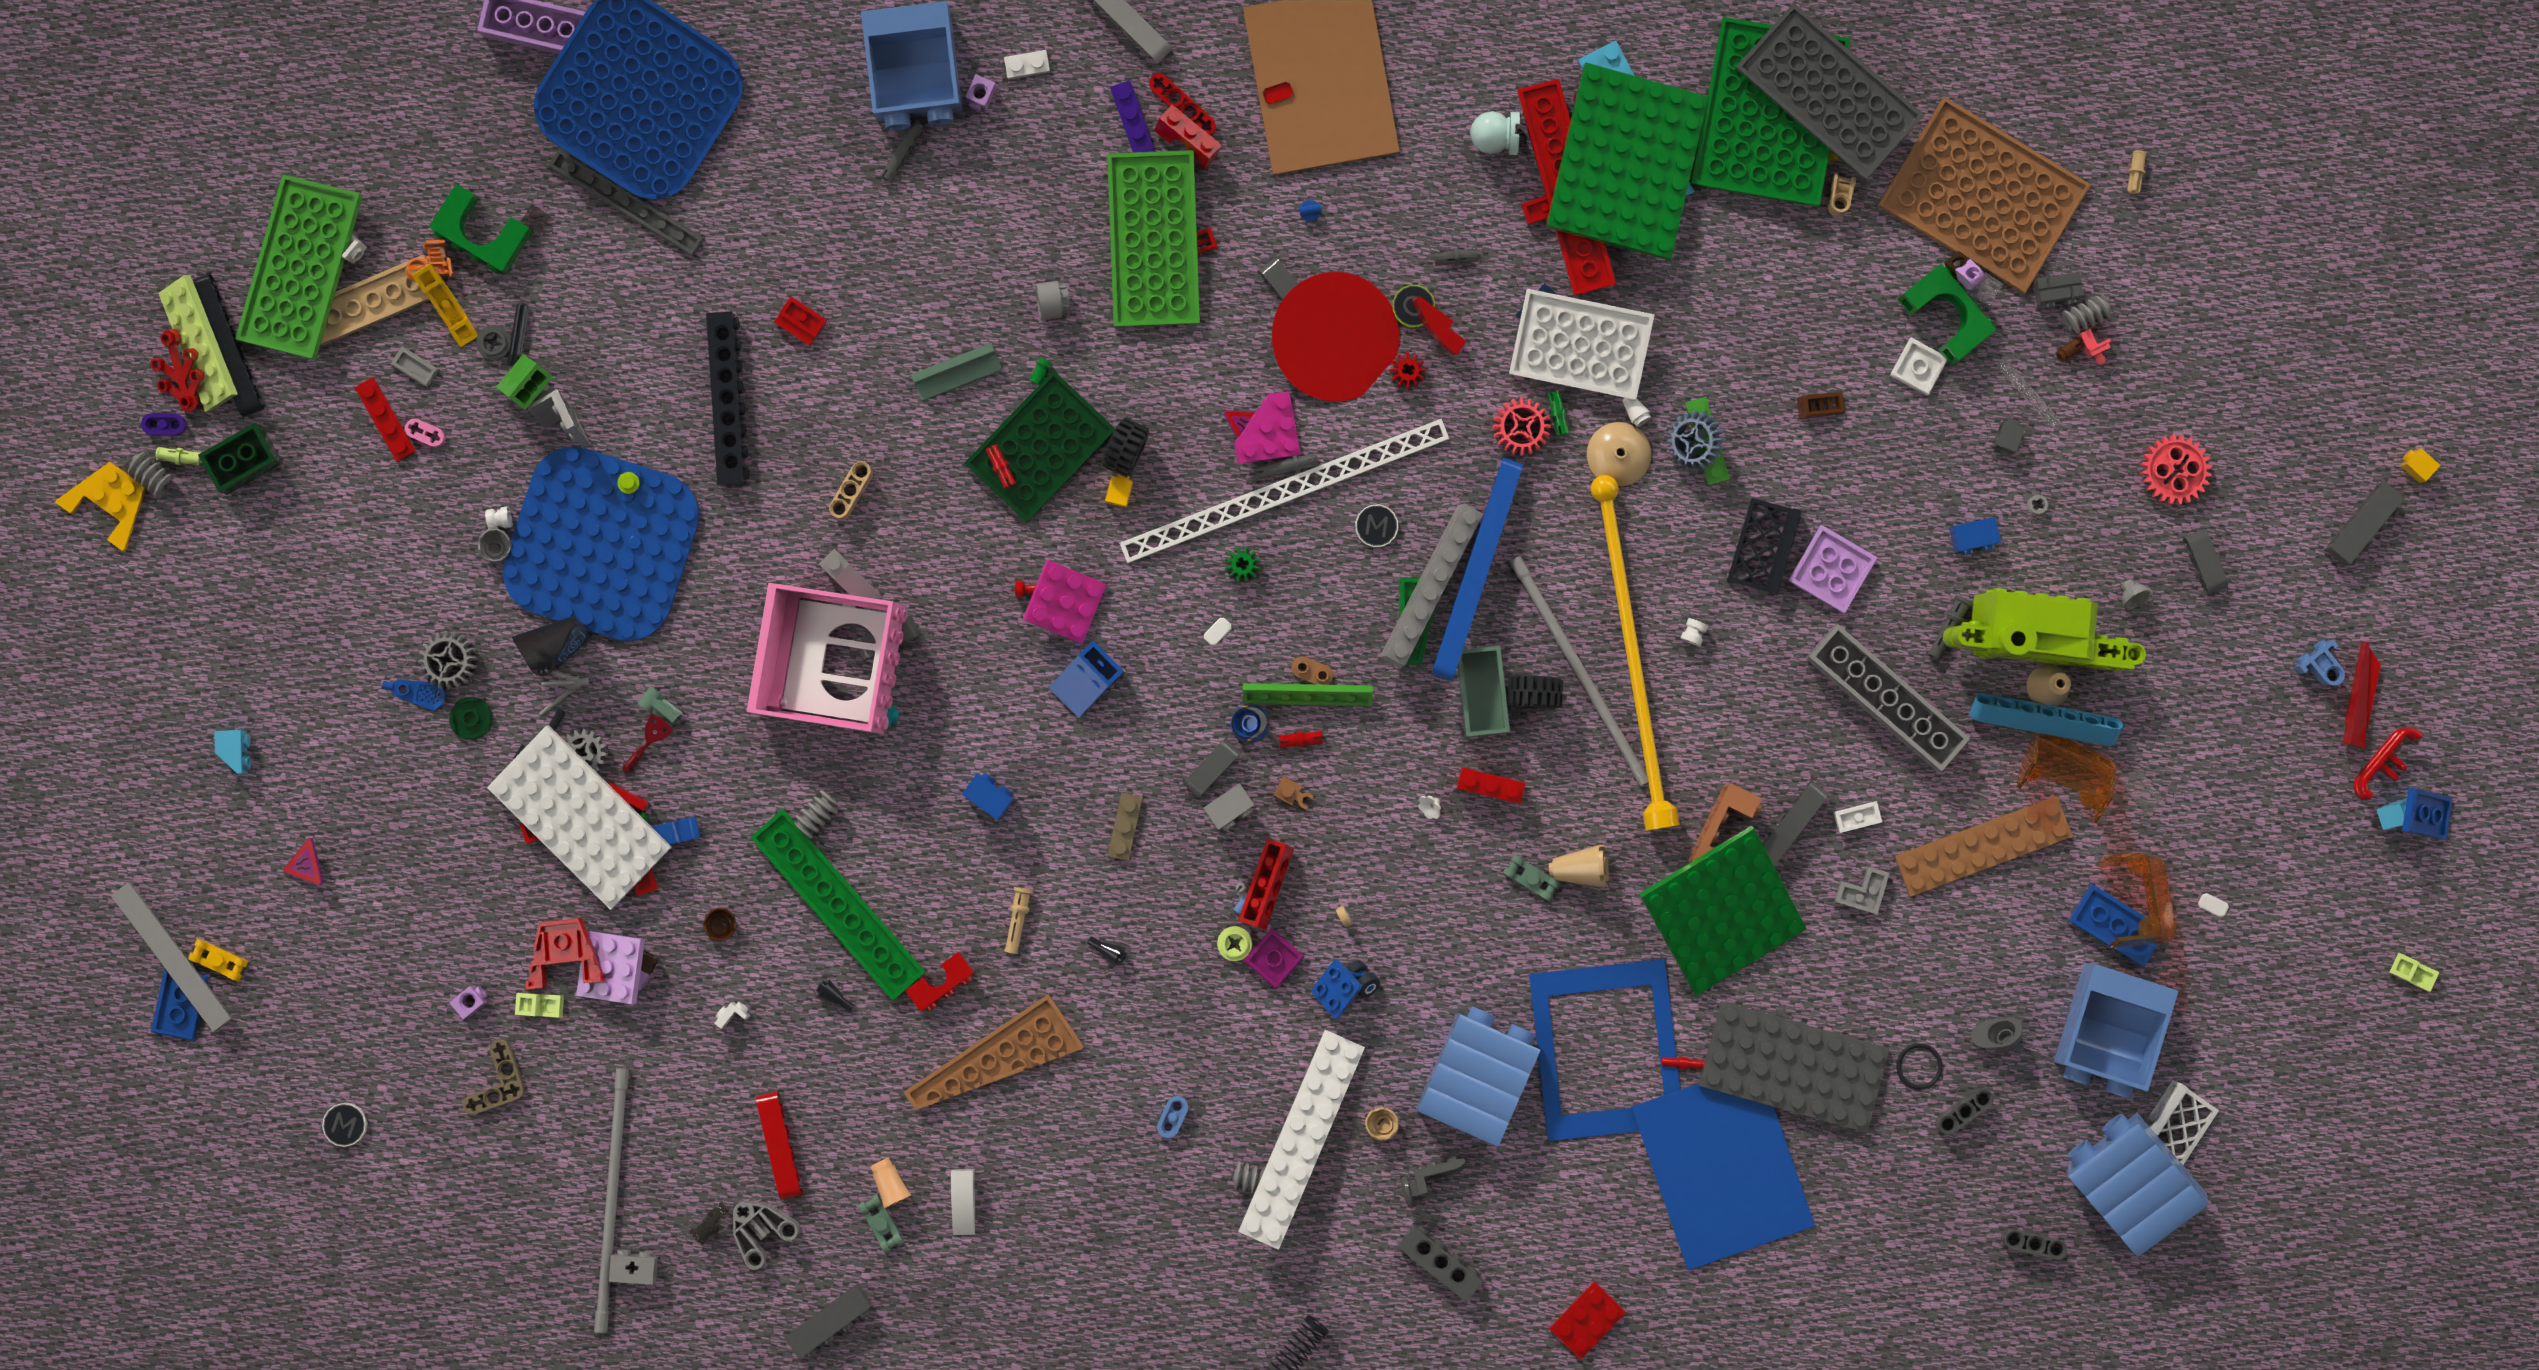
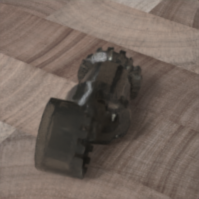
[690,1202,729,1245]

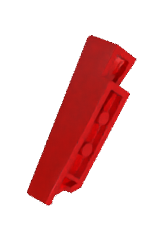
[2342,642,2381,749]

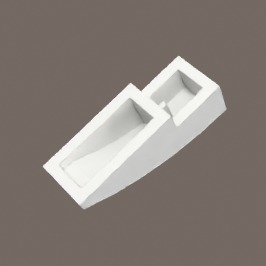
[951,1169,975,1235]

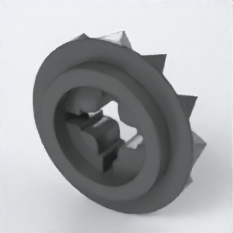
[476,325,511,360]

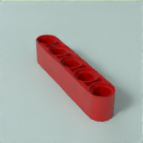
[756,1091,803,1201]

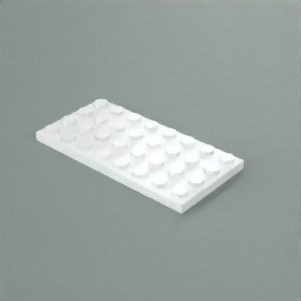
[487,725,672,910]

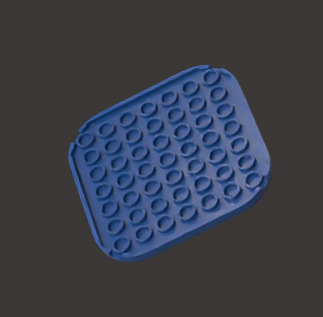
[534,0,743,200]
[503,447,699,641]

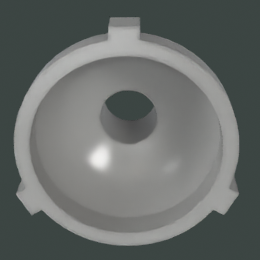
[2121,579,2153,611]

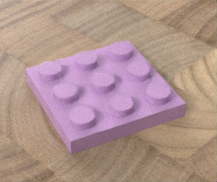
[1788,525,1877,614]
[576,931,645,1004]

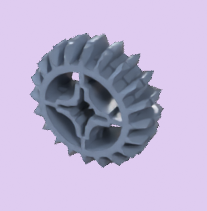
[1667,411,1725,470]

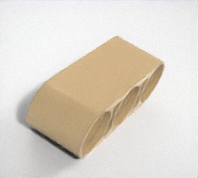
[829,461,873,520]

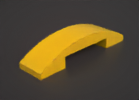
[412,263,478,347]

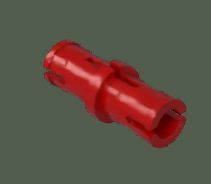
[985,444,1017,489]
[1279,730,1323,749]

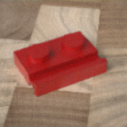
[774,296,827,347]

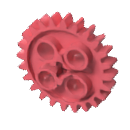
[2140,434,2212,505]

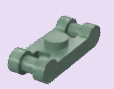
[1503,854,1562,902]
[858,1194,905,1254]

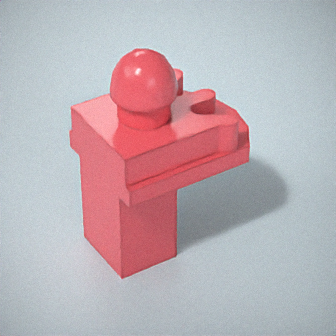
[2077,329,2112,365]

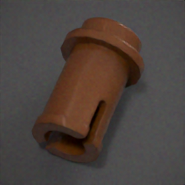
[2055,337,2084,362]

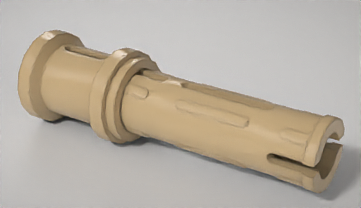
[1004,887,1033,954]

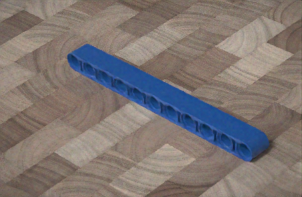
[1431,457,1524,682]

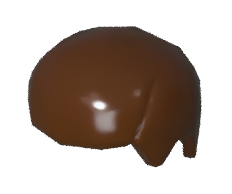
[703,907,736,941]

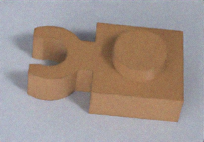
[1273,776,1314,809]

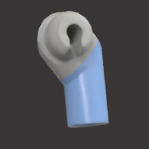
[1233,882,1250,914]

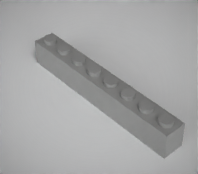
[1380,503,1483,667]

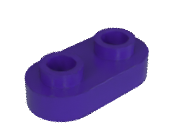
[141,413,187,436]

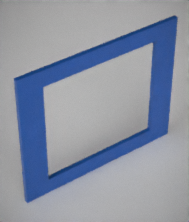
[1529,959,1680,1141]

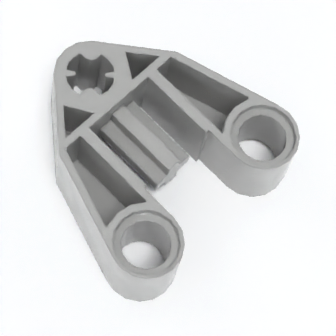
[733,1200,801,1270]

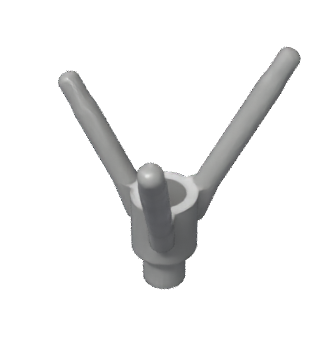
[539,670,589,716]

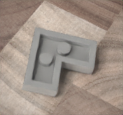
[1834,867,1890,915]

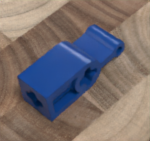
[652,816,701,845]

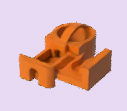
[405,240,453,282]

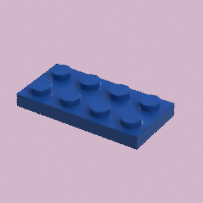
[2068,884,2167,967]

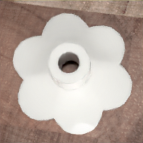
[1418,796,1441,819]

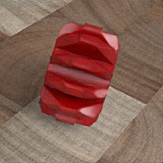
[1389,352,1426,390]

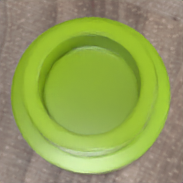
[618,472,640,494]

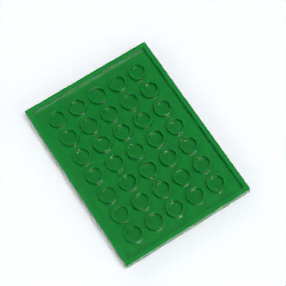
[1691,17,1850,207]
[1546,62,1709,261]

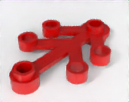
[150,329,205,412]

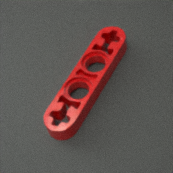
[1149,73,1216,136]

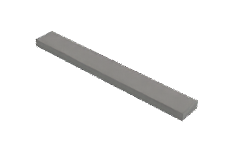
[111,882,233,1032]

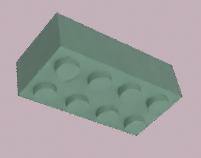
[1457,646,1510,738]

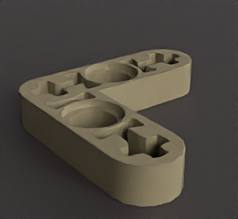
[462,1039,525,1115]

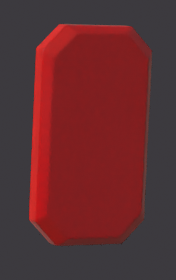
[1263,82,1293,104]

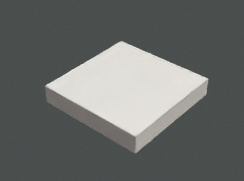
[1890,337,1947,396]

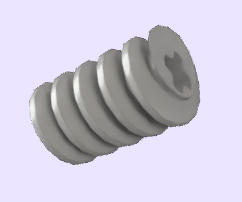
[2062,294,2111,334]
[123,452,172,498]
[795,790,841,839]
[1232,1161,1265,1194]

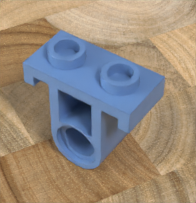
[2294,639,2345,687]

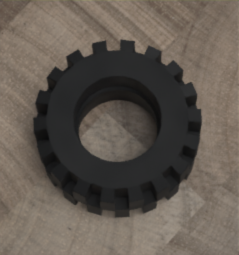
[1102,418,1149,478]
[1508,675,1563,709]

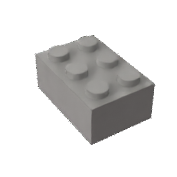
[1203,783,1255,831]

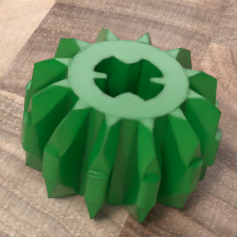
[1225,547,1260,583]

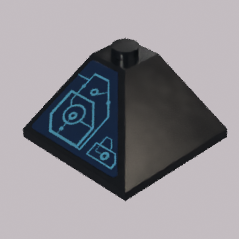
[512,616,592,676]

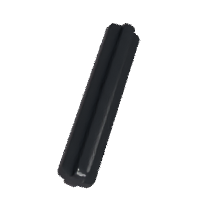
[507,303,529,367]

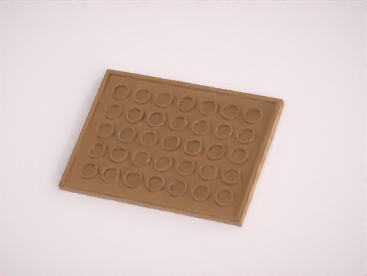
[1243,0,1400,176]
[1877,97,2091,295]

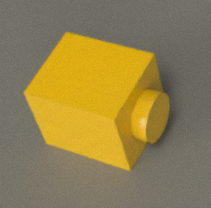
[2400,448,2441,484]
[1105,474,1133,508]

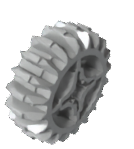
[418,631,478,690]

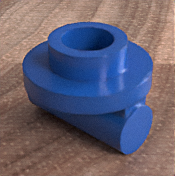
[1299,200,1322,222]

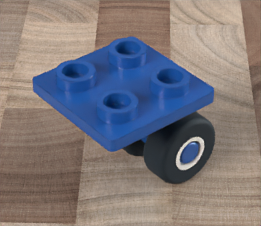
[1311,959,1380,1019]

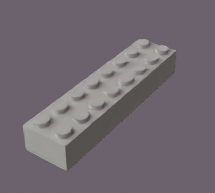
[1805,624,1970,772]

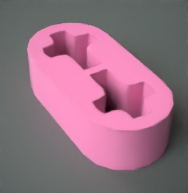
[405,419,446,448]

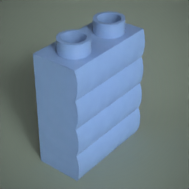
[861,1,963,131]
[2054,963,2178,1099]
[1416,1006,1540,1147]
[2067,1113,2209,1257]

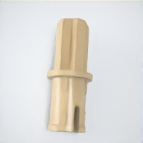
[2127,150,2147,194]

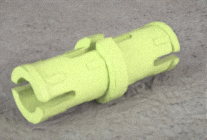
[156,447,202,466]

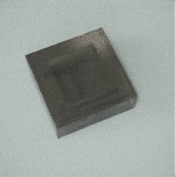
[521,204,551,234]

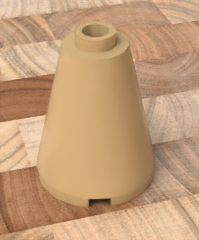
[2027,665,2071,706]
[1549,845,1609,888]

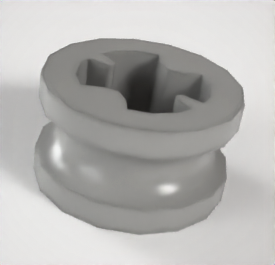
[2027,495,2048,515]

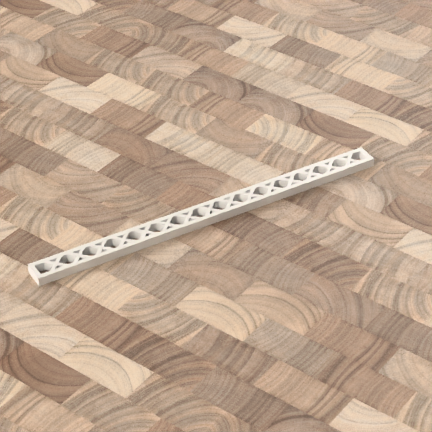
[1120,419,1449,563]

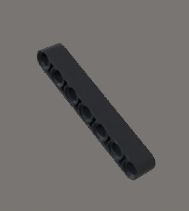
[192,273,264,418]

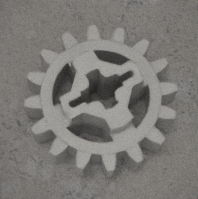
[566,729,608,771]

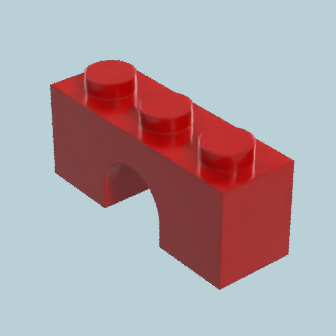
[1154,105,1222,171]
[1456,767,1526,804]
[905,951,975,1012]

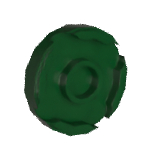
[449,697,493,740]

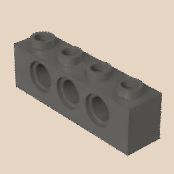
[1397,1225,1483,1302]

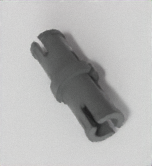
[1434,248,1478,266]

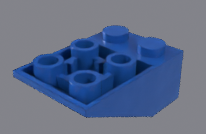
[1048,640,1125,718]

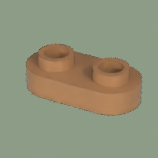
[1292,657,1333,685]

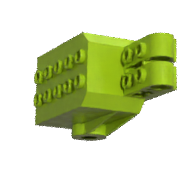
[1943,588,2146,671]

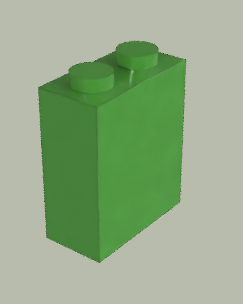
[496,354,553,410]

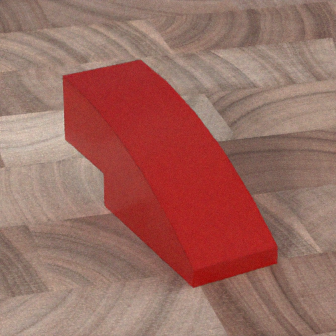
[1412,296,1466,355]

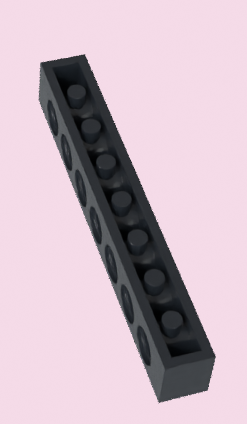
[706,311,750,487]

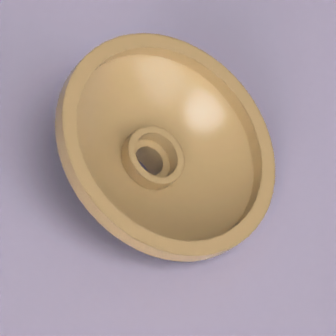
[1587,422,1651,487]

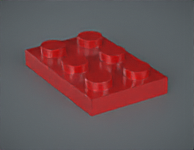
[1549,1281,1626,1359]

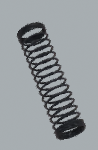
[1266,1315,1329,1370]

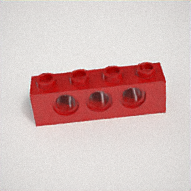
[1238,838,1295,930]

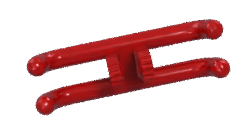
[2353,727,2423,800]

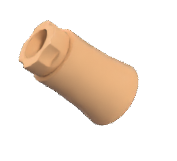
[871,1158,912,1209]

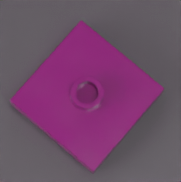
[1243,928,1304,989]

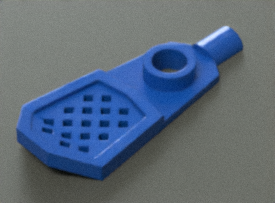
[382,679,446,711]

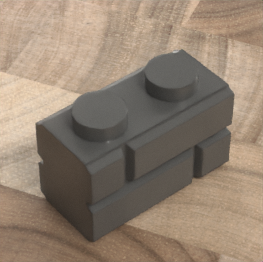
[2033,272,2084,309]

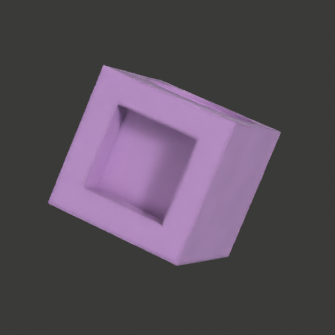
[965,74,997,111]
[450,985,488,1020]

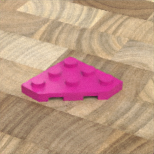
[1234,391,1301,464]

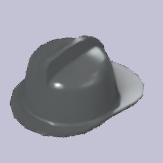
[1971,1017,2023,1052]

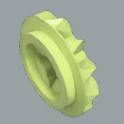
[1217,926,1252,961]

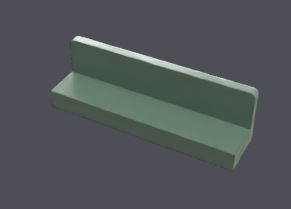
[911,343,1002,401]

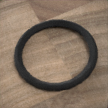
[1896,1043,1942,1089]

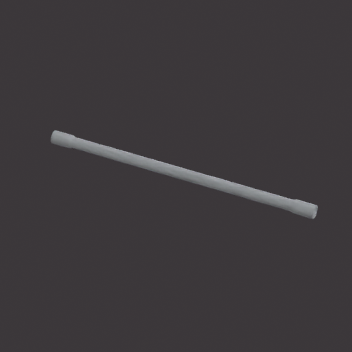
[1509,556,1648,786]
[594,1068,629,1333]

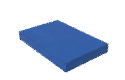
[2402,788,2452,841]
[151,969,209,1041]

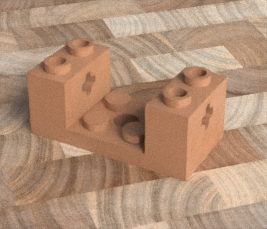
[1687,783,1762,863]

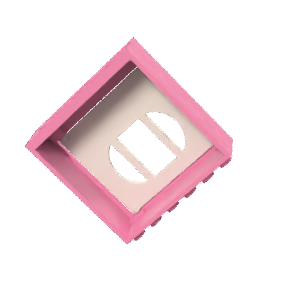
[746,583,907,735]

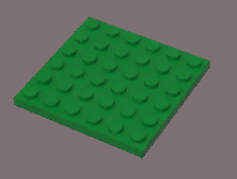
[1639,825,1807,996]

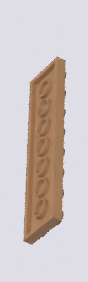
[1894,796,2073,897]

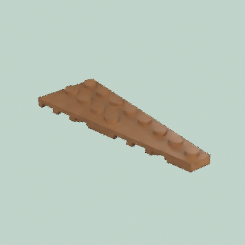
[904,994,1084,1110]

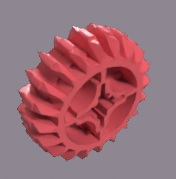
[1492,398,1551,456]

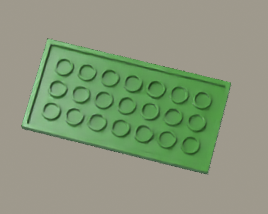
[1107,150,1200,327]
[235,174,363,360]

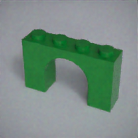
[429,184,533,275]
[1897,263,1997,365]

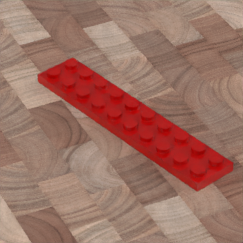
[1517,79,1616,296]

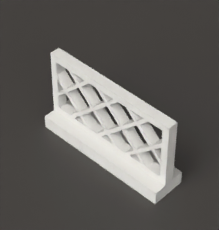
[2145,1080,2219,1165]

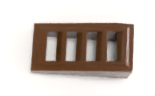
[1797,392,1845,419]

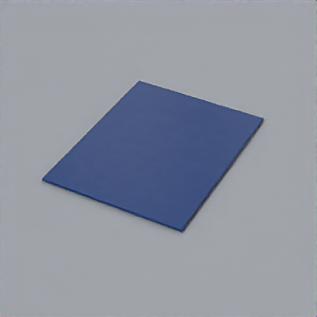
[1631,1083,1815,1270]

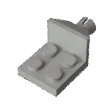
[528,384,591,449]

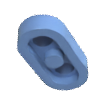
[1157,1096,1188,1138]

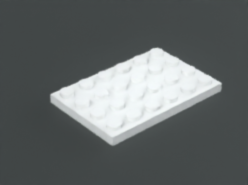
[1509,289,1655,400]

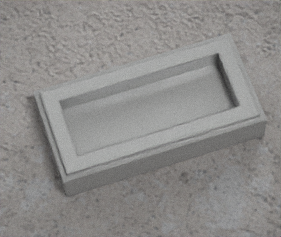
[391,346,439,388]

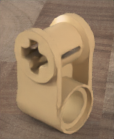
[1828,173,1856,217]

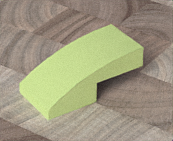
[2389,953,2439,992]
[515,993,564,1018]

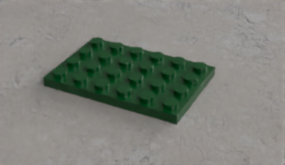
[964,370,1115,523]

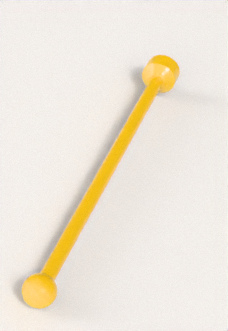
[1590,475,1680,831]

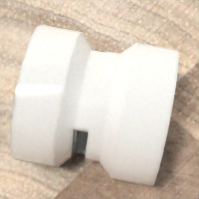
[485,506,513,529]
[1680,618,1708,646]

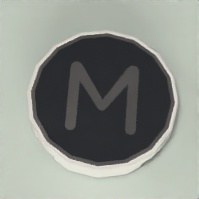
[1355,504,1398,548]
[322,1103,368,1147]

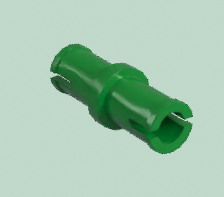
[1547,391,1570,436]

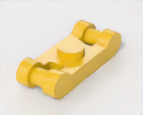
[188,938,249,982]

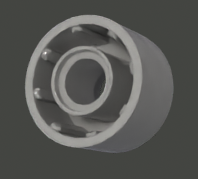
[1035,281,1070,320]

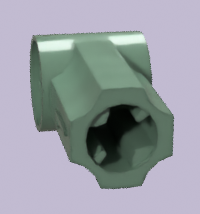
[637,685,683,727]

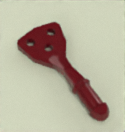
[622,714,673,773]

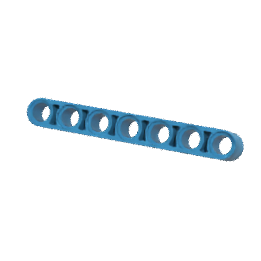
[1970,693,2123,746]

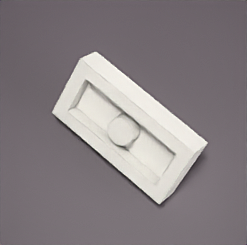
[1004,50,1050,80]
[1834,801,1882,833]

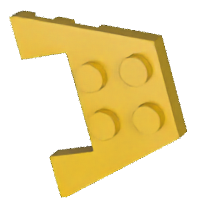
[55,462,146,552]

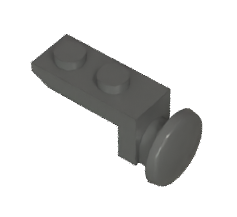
[1401,1157,1466,1208]

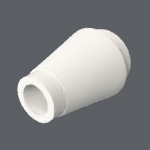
[1622,398,1651,427]

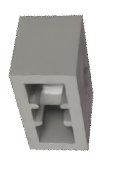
[609,1249,658,1285]

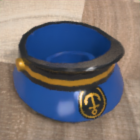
[1230,705,1270,743]

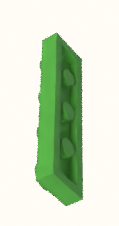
[1685,397,1730,486]

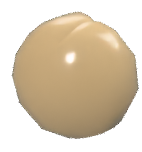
[1365,1107,1399,1141]

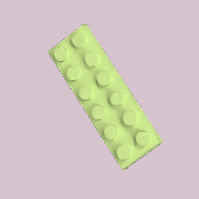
[158,275,237,412]

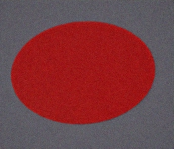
[1272,272,1399,401]

